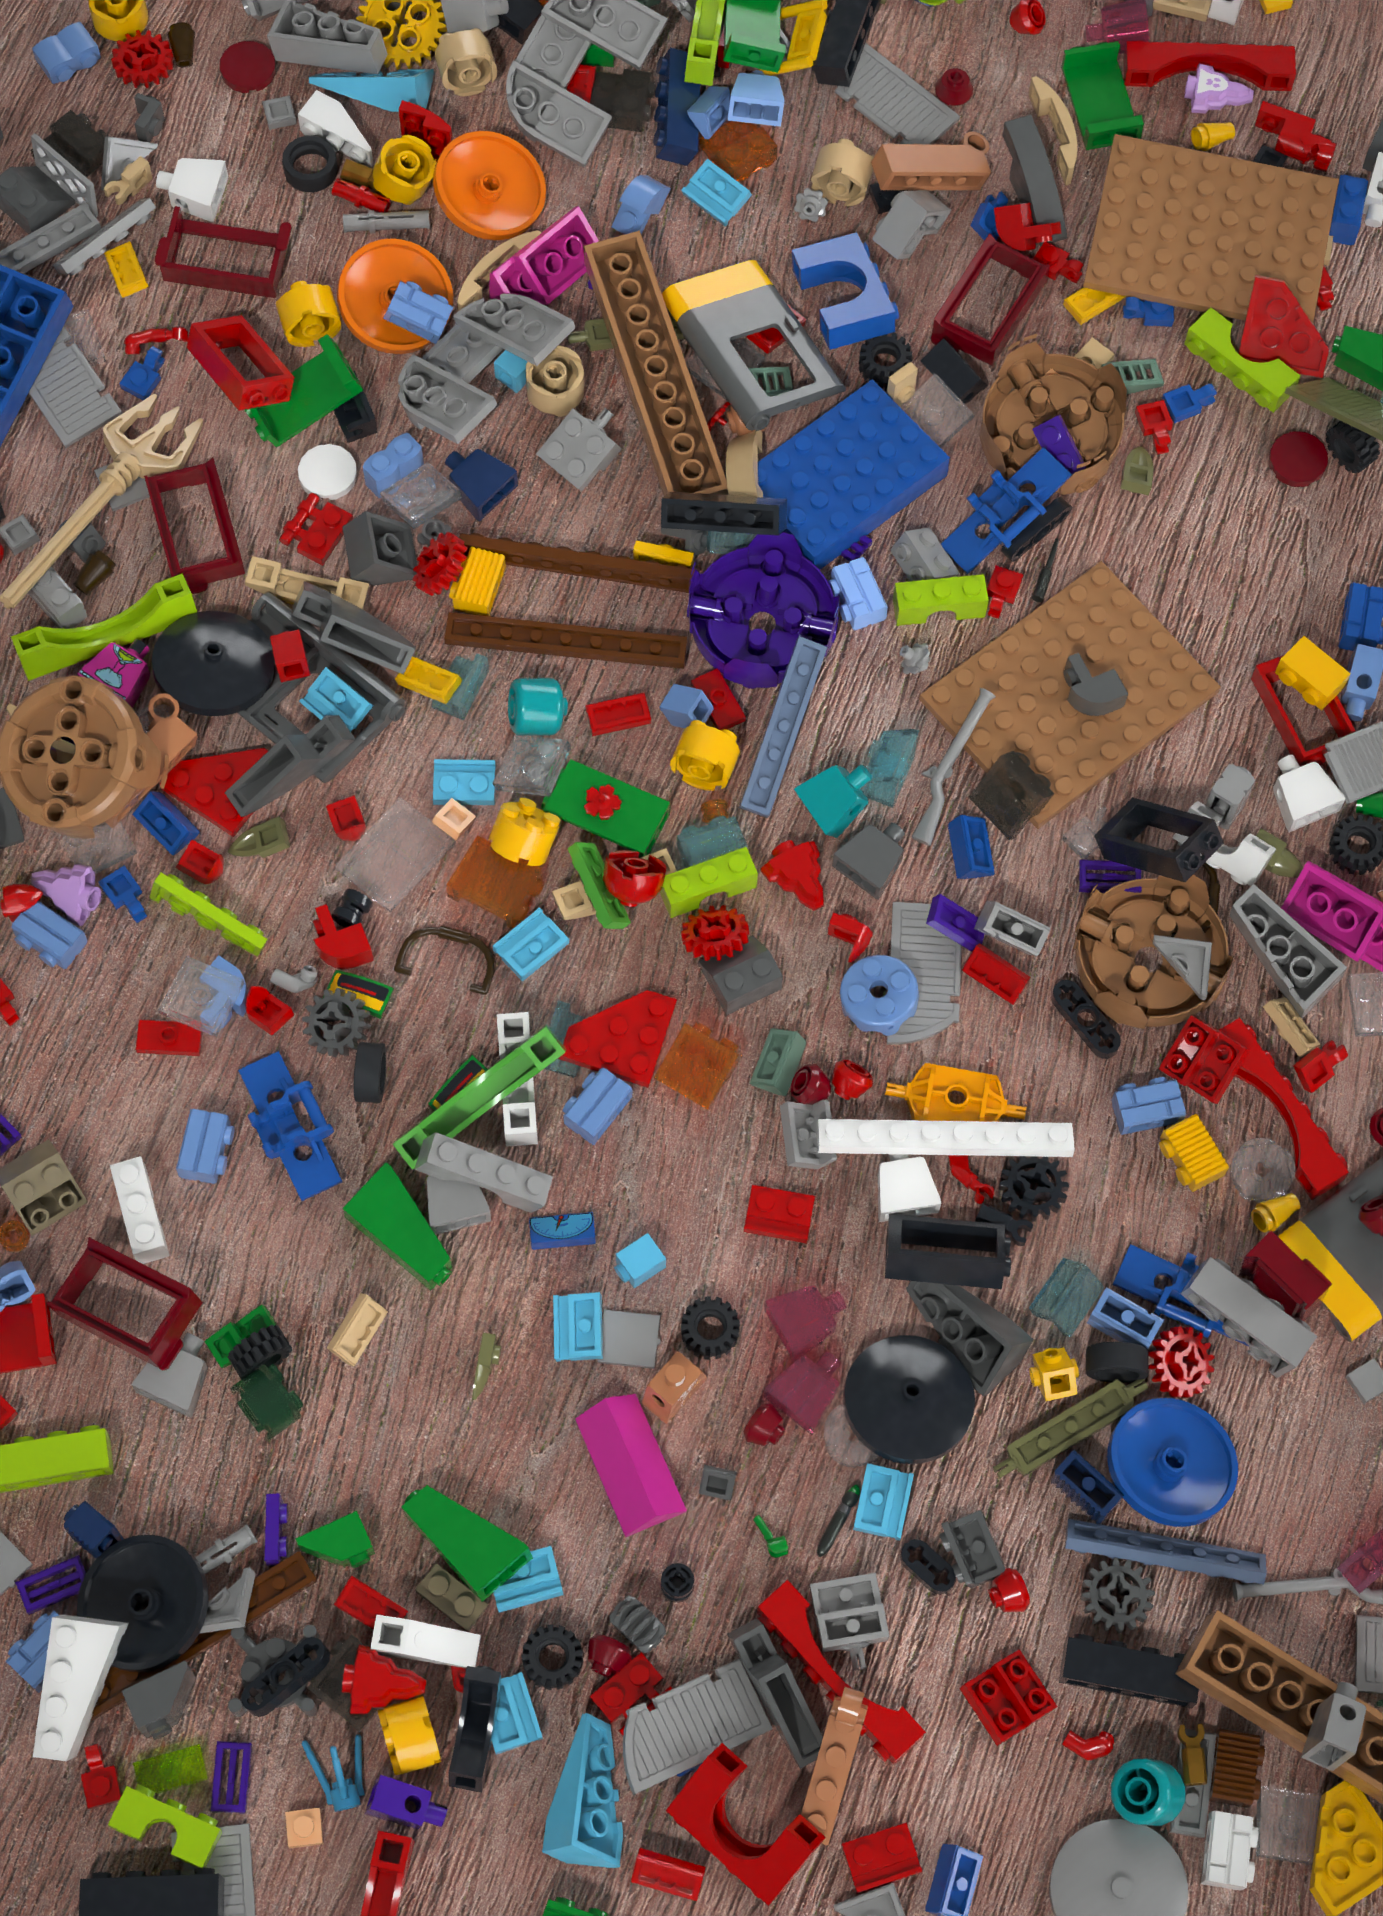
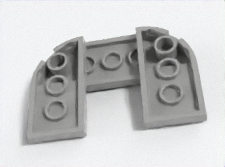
[506,0,668,168]
[398,294,576,444]

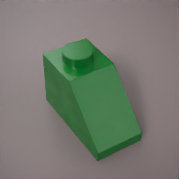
[295,1511,375,1568]

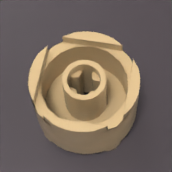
[435,28,497,96]
[811,139,874,206]
[526,345,585,417]

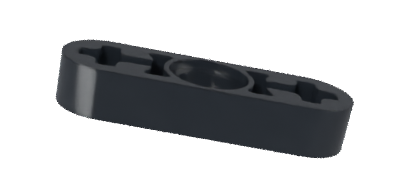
[1001,497,1072,562]
[1051,980,1121,1059]
[241,1637,330,1717]

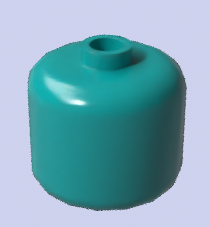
[508,678,568,736]
[1111,1758,1186,1826]

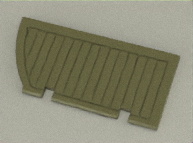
[1285,377,1383,441]

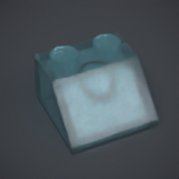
[860,729,920,808]

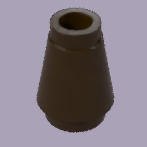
[167,22,195,68]
[73,550,116,595]

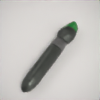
[817,1485,860,1557]

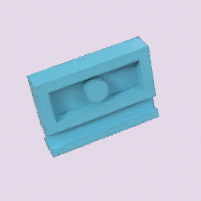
[681,159,752,227]
[299,667,374,732]
[433,759,496,805]
[492,907,569,982]
[553,1292,603,1362]
[853,1463,914,1540]
[493,1546,564,1613]
[491,1672,543,1755]

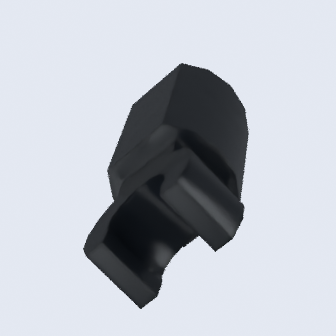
[975,1203,1034,1246]

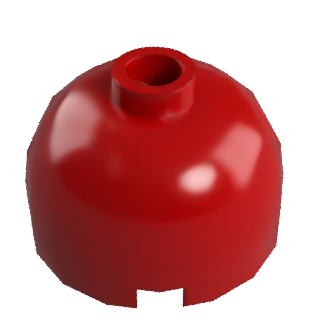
[603,850,667,907]

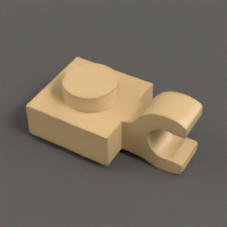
[104,156,153,205]

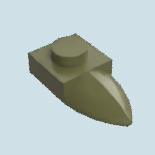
[1120,446,1154,496]
[228,816,290,858]
[1256,828,1303,878]
[472,1332,502,1400]

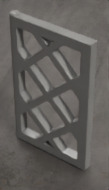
[31,133,98,218]

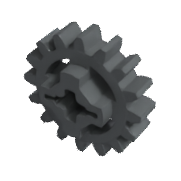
[302,988,371,1057]
[1080,1558,1155,1633]

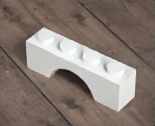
[497,1012,538,1147]

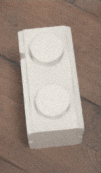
[1201,1811,1258,1890]

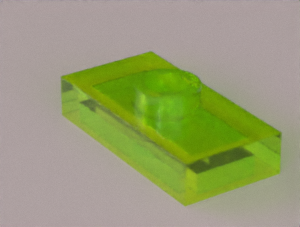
[133,1744,209,1794]

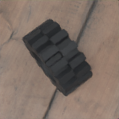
[859,332,912,389]
[1325,421,1380,473]
[1329,815,1383,875]
[681,1296,740,1360]
[228,1325,292,1381]
[522,1624,583,1690]

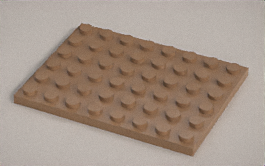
[1083,134,1339,323]
[919,561,1221,829]

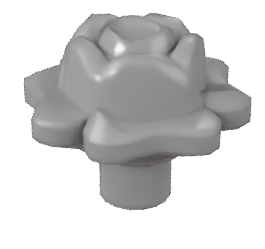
[794,188,828,222]
[900,643,930,675]

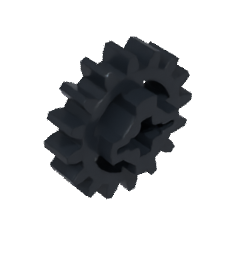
[998,1156,1069,1222]

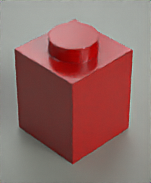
[270,630,311,683]

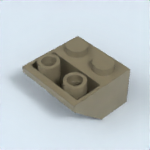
[0,1139,88,1236]

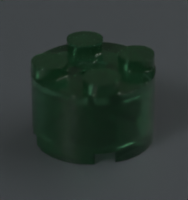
[230,1364,304,1441]

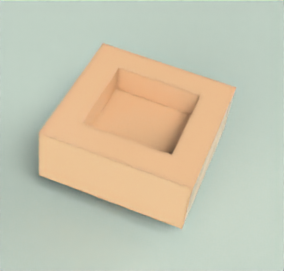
[432,798,476,840]
[285,1808,324,1849]

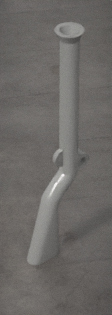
[911,688,996,846]
[1232,1562,1383,1605]

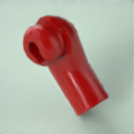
[1062,1730,1115,1761]

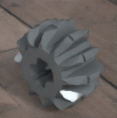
[609,1596,666,1653]

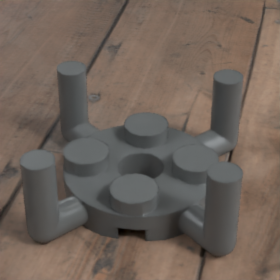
[228,1625,320,1717]

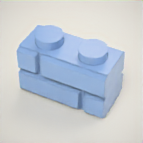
[828,557,888,630]

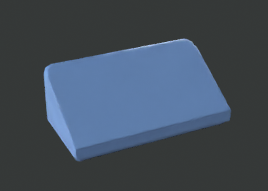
[687,86,731,139]

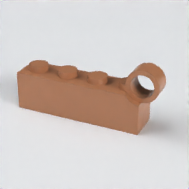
[871,132,991,190]
[105,693,198,829]
[801,1687,868,1846]

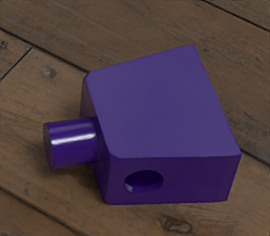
[364,1775,448,1829]

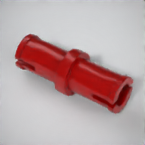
[332,177,391,213]

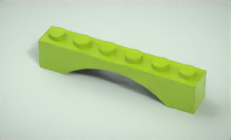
[684,0,725,86]
[11,573,197,681]

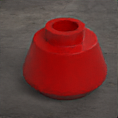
[1009,0,1046,35]
[832,1059,873,1100]
[988,1568,1030,1612]

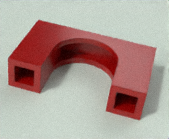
[666,1743,826,1906]

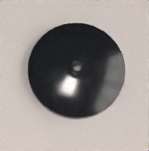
[152,611,275,716]
[843,1335,975,1464]
[77,1535,209,1672]

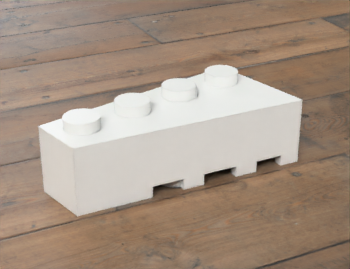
[33,1614,129,1761]

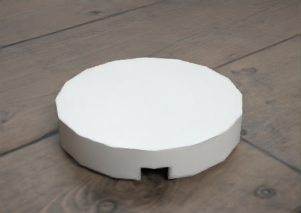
[298,444,357,500]

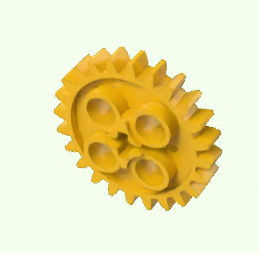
[356,0,447,70]

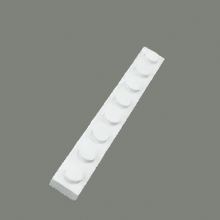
[817,1119,1075,1157]

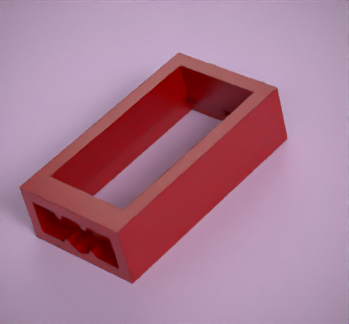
[186,315,295,411]
[1251,655,1356,767]

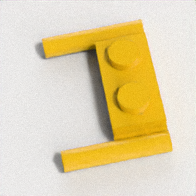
[759,0,828,76]

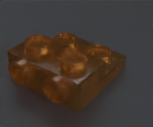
[699,121,778,181]
[654,1021,743,1110]

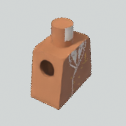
[642,1351,707,1425]

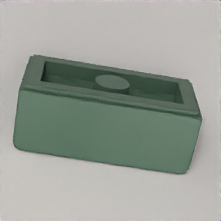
[750,1028,806,1096]

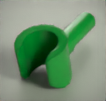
[753,1515,788,1558]

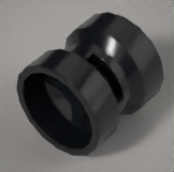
[331,888,373,928]
[661,1563,694,1603]

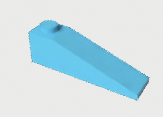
[309,69,434,112]
[542,1713,623,1868]

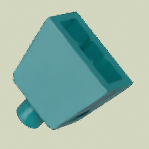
[794,764,872,838]

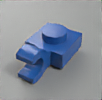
[970,191,1008,241]
[1123,297,1174,327]
[119,346,165,400]
[1162,383,1217,424]
[98,866,147,923]

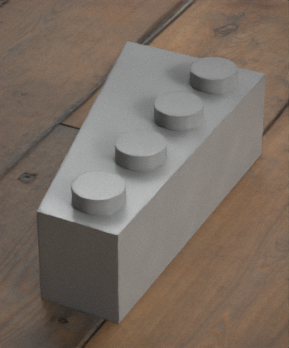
[267,0,388,75]
[1229,884,1347,1019]
[1180,1257,1317,1378]

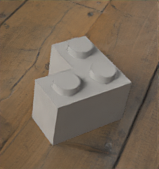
[872,190,952,260]

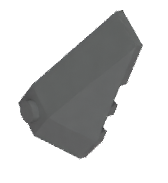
[906,1281,1034,1396]

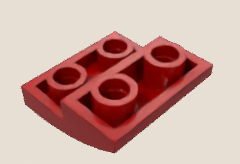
[399,100,453,163]
[1158,1015,1250,1104]
[959,1649,1058,1746]

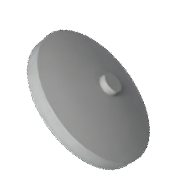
[1049,1819,1188,1916]

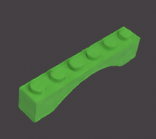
[393,1024,566,1170]

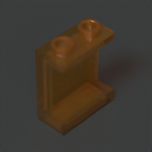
[446,835,545,929]

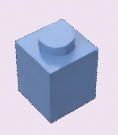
[659,684,714,728]

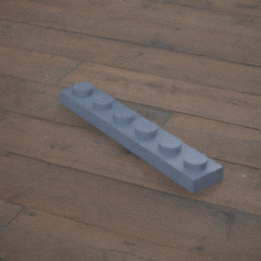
[738,636,827,818]
[1065,1519,1267,1584]

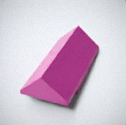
[489,206,599,305]
[1281,861,1383,972]
[575,1394,687,1537]

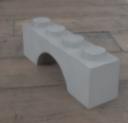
[414,1132,553,1213]

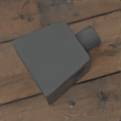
[832,823,905,900]

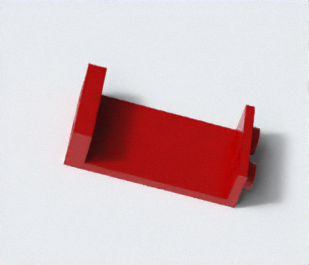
[0,1293,57,1374]

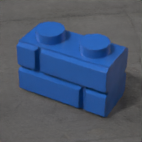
[1329,175,1368,246]
[1338,582,1383,651]

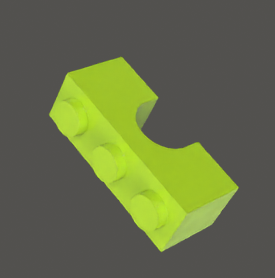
[893,574,989,626]
[660,847,758,918]
[108,1784,222,1869]

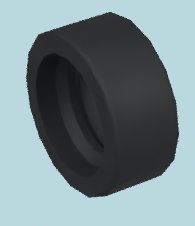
[282,135,338,193]
[354,1042,386,1103]
[1086,1342,1148,1383]

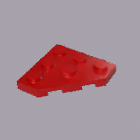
[1238,275,1329,378]
[159,748,268,837]
[558,990,677,1088]

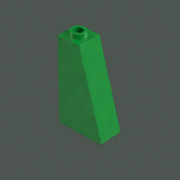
[1331,325,1383,391]
[342,1162,452,1291]
[401,1485,533,1602]

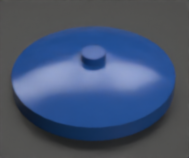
[1107,1398,1238,1527]

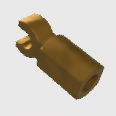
[340,159,384,196]
[1177,1724,1208,1786]

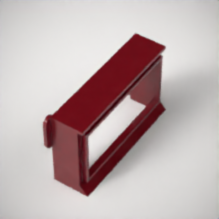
[155,206,292,298]
[931,233,1050,366]
[144,457,245,594]
[1239,1231,1332,1321]
[47,1237,203,1371]

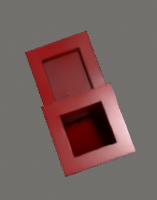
[994,203,1062,251]
[312,904,374,969]

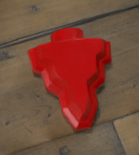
[760,840,824,911]
[342,1645,426,1714]

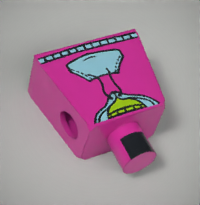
[77,639,150,708]

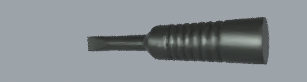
[1032,538,1059,602]

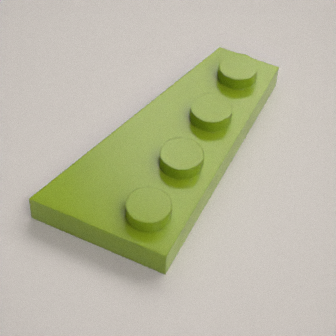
[149,872,268,957]

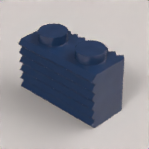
[1051,1450,1124,1524]
[64,1501,124,1559]

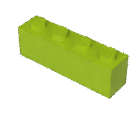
[0,1425,114,1493]

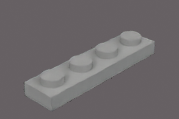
[53,198,156,276]
[0,203,101,274]

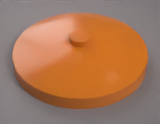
[433,131,546,240]
[337,239,453,354]

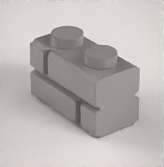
[28,567,87,629]
[1206,764,1255,830]
[974,901,1050,956]

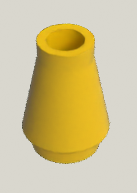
[1191,122,1235,151]
[1251,1193,1301,1233]

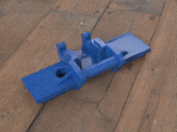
[941,447,1072,574]
[238,1051,342,1201]
[1112,1244,1249,1346]

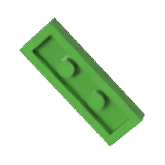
[567,842,631,929]

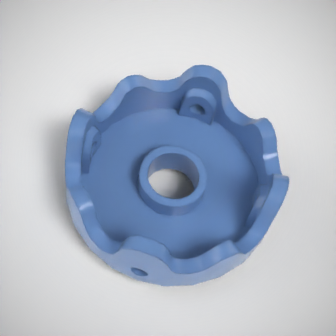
[840,955,919,1036]

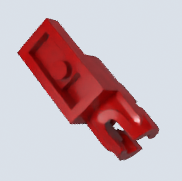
[1255,101,1337,172]

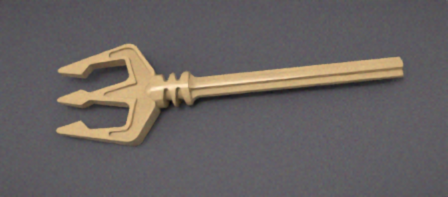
[0,394,203,609]

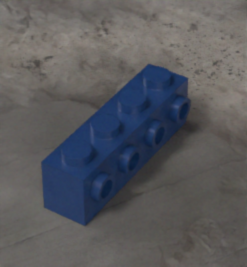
[653,47,701,166]

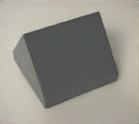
[699,1465,737,1501]

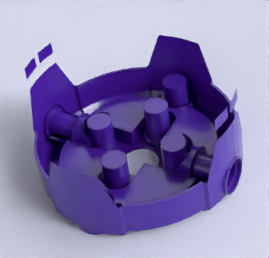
[687,532,840,689]

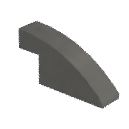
[1002,115,1067,247]
[292,581,416,675]
[225,715,356,817]
[727,1618,823,1769]

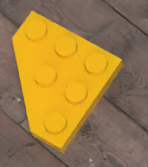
[1309,1780,1383,1916]

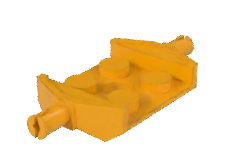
[885,1063,1027,1122]

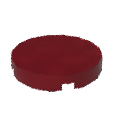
[220,41,276,93]
[1269,431,1328,487]

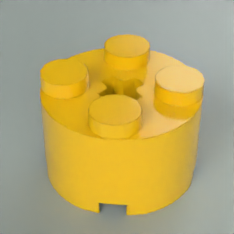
[88,0,149,42]
[373,135,436,205]
[275,281,341,347]
[670,720,740,791]
[488,798,561,866]
[377,1696,441,1776]

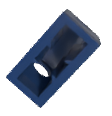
[445,449,518,522]

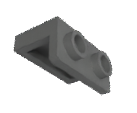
[940,1510,1006,1589]

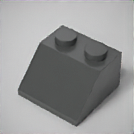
[0,166,75,234]
[343,511,417,586]
[698,935,783,1016]
[122,1661,196,1740]

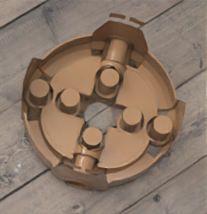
[979,334,1127,496]
[0,675,169,839]
[1073,875,1236,1029]

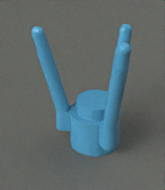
[302,1734,365,1812]

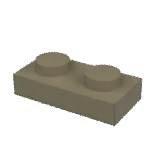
[415,1563,489,1632]

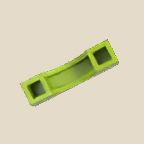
[1184,307,1301,413]

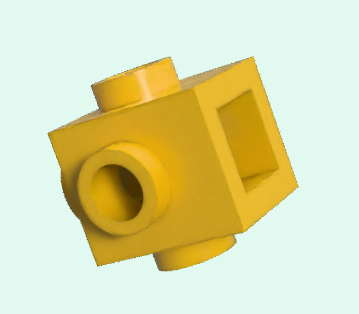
[1029,1347,1079,1401]

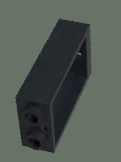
[1094,797,1224,882]
[885,1214,1011,1289]

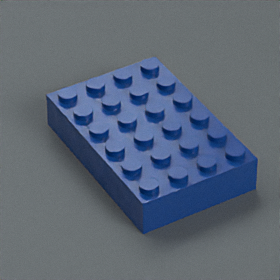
[0,265,74,447]
[758,379,950,570]

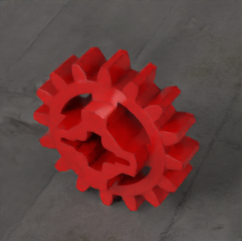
[111,30,174,88]
[413,532,467,596]
[681,905,750,961]
[1148,1326,1215,1398]

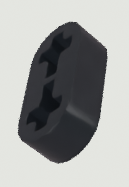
[900,1539,956,1595]

